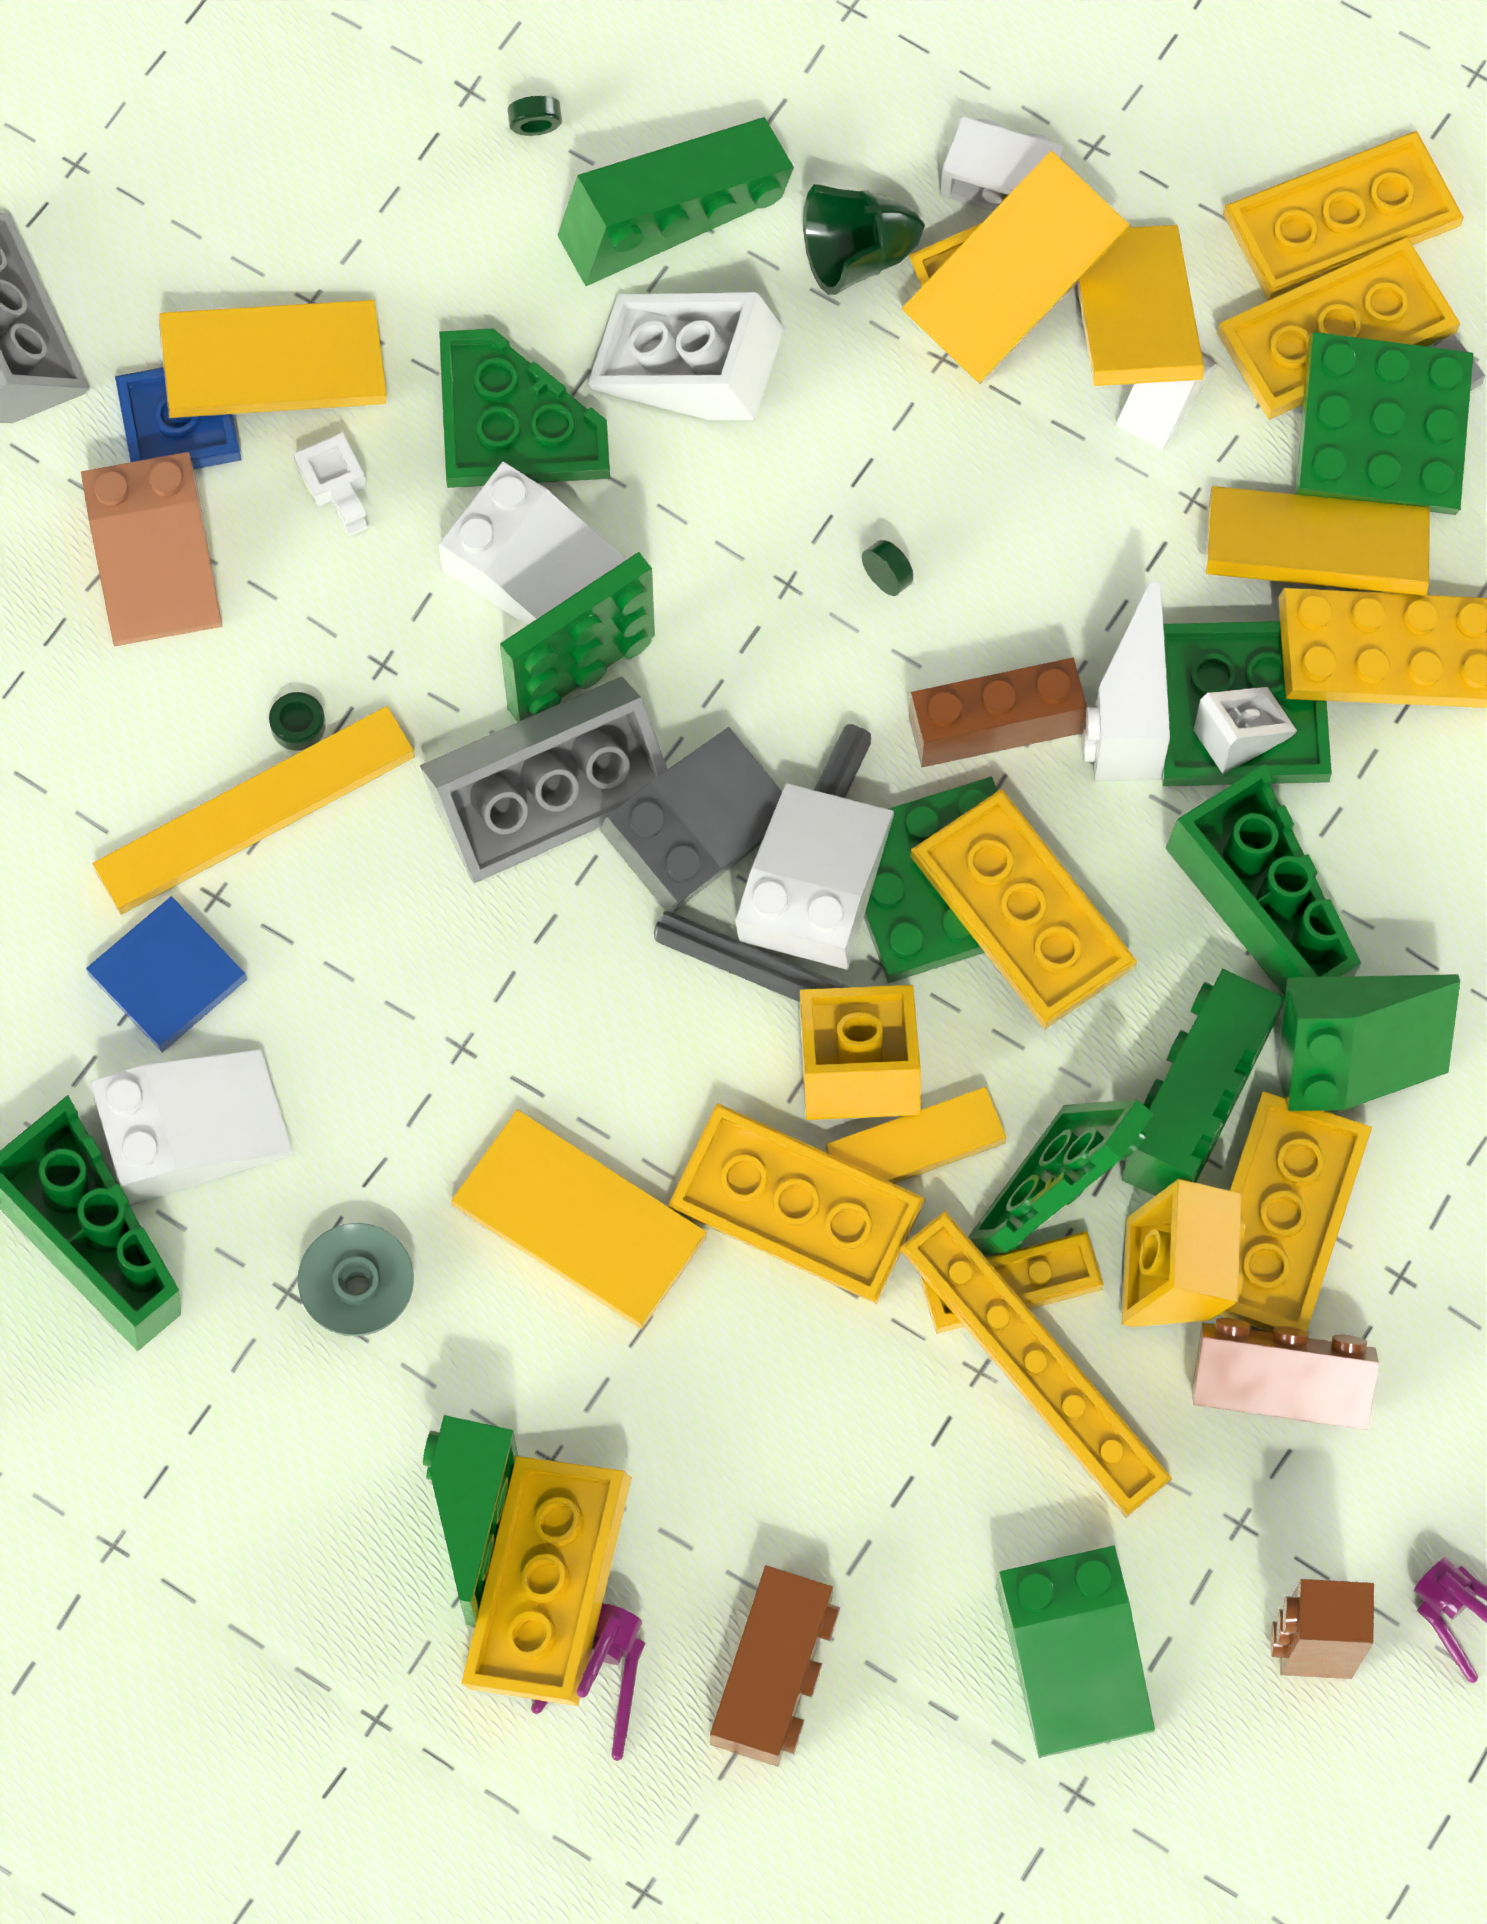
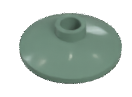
[298,1223,414,1337]

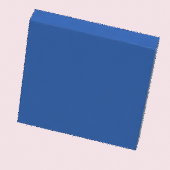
[115,367,242,469]
[86,896,247,1053]

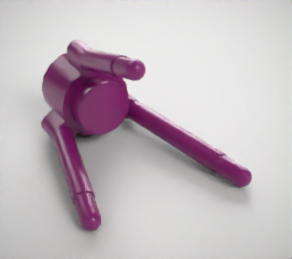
[1413,1557,1487,1683]
[531,1603,646,1761]

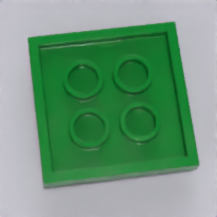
[1295,332,1473,515]
[500,552,655,722]
[1162,621,1332,786]
[864,776,997,983]

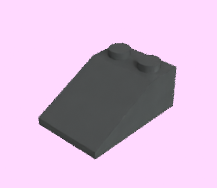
[599,727,782,913]

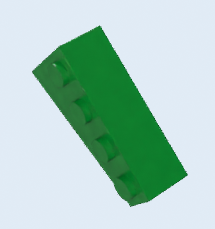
[557,117,794,286]
[1165,764,1361,996]
[1121,968,1285,1196]
[0,1095,181,1352]

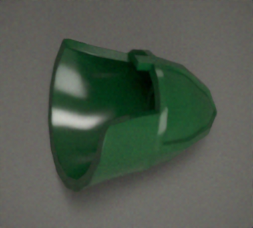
[803,184,925,295]

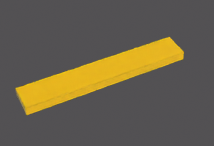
[92,706,415,915]
[900,1211,1172,1518]

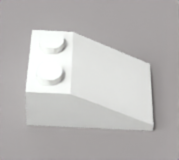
[587,292,784,420]
[439,462,627,625]
[1082,582,1170,781]
[735,783,894,970]
[90,1049,294,1206]

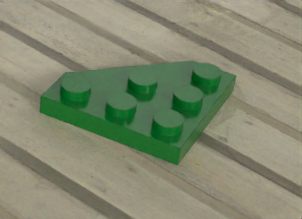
[439,328,610,488]
[968,1099,1154,1253]

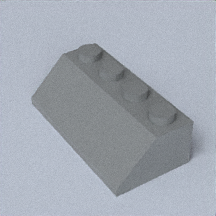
[0,213,90,424]
[420,676,668,883]

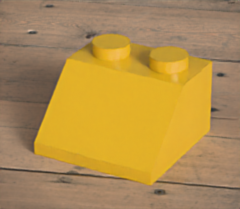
[800,985,921,1120]
[1121,1179,1245,1327]

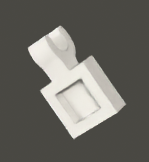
[293,433,369,537]

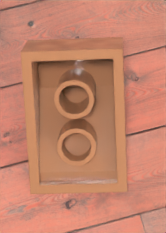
[80,452,223,647]

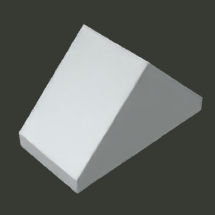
[1116,355,1217,451]
[1194,687,1297,775]

